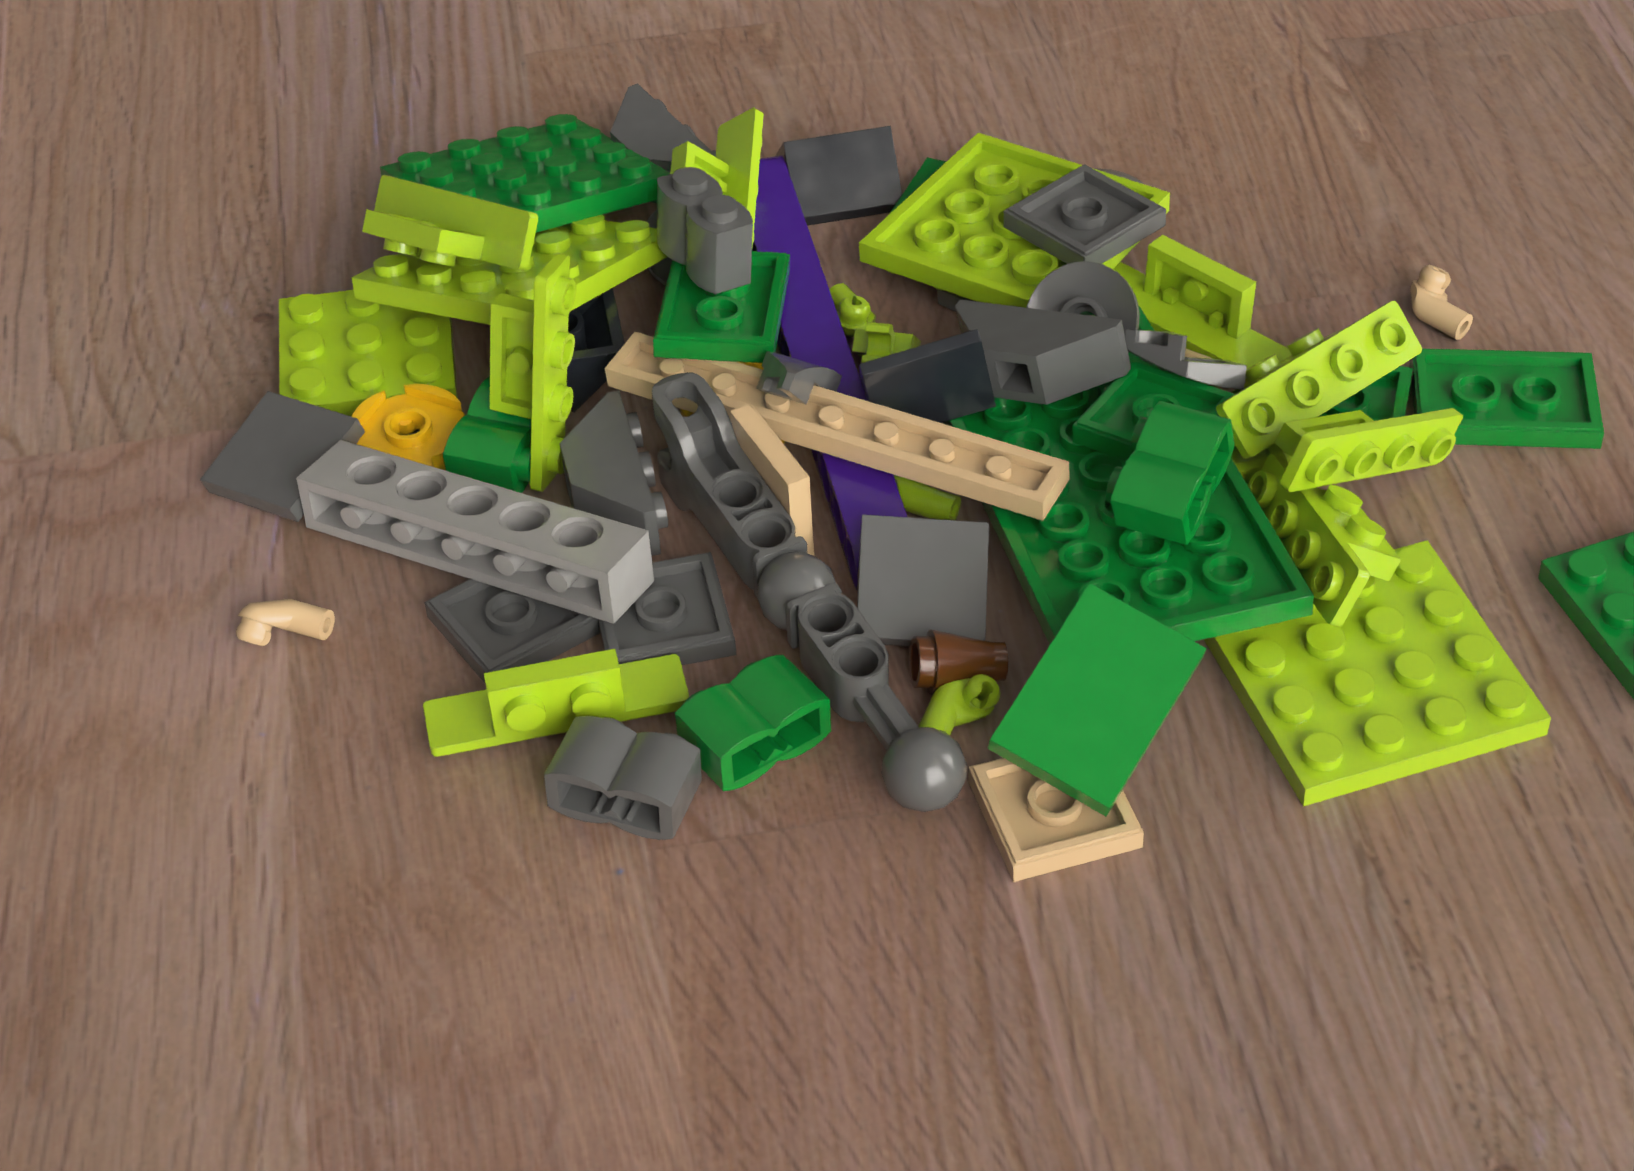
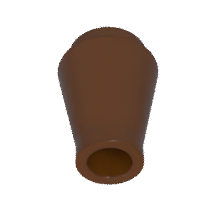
[909,629,1008,695]

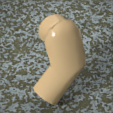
[1410,265,1473,340]
[236,599,335,646]

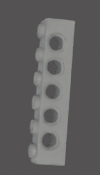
[296,440,654,624]

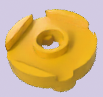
[351,384,465,470]

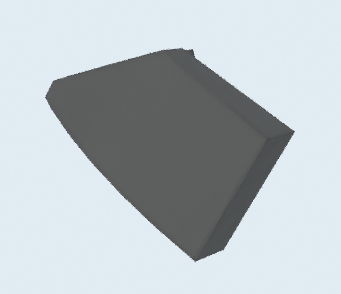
[1123,328,1246,389]
[756,351,842,405]

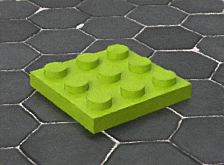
[279,289,458,416]

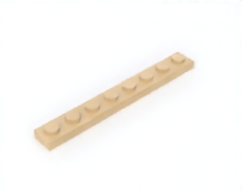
[605,332,1070,521]

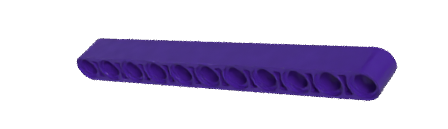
[752,155,907,590]

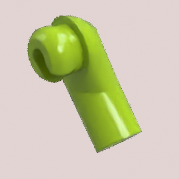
[829,283,876,337]
[893,474,961,520]
[918,674,1001,735]

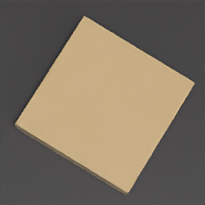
[730,404,814,556]
[968,758,1144,882]

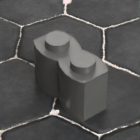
[657,167,753,294]
[544,716,702,840]

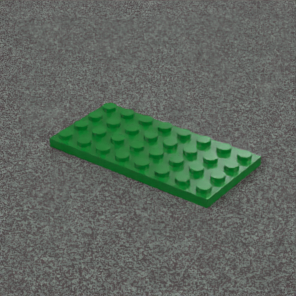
[943,306,1314,644]

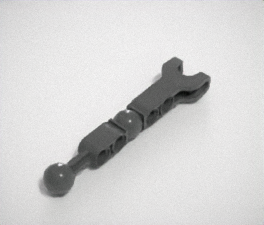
[652,372,967,812]

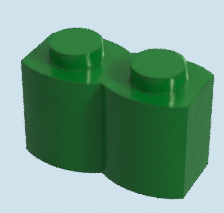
[443,377,531,493]
[1106,401,1235,545]
[675,654,831,791]

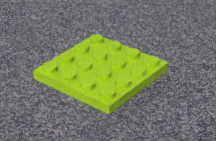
[859,133,1170,308]
[351,215,668,325]
[1204,540,1551,807]

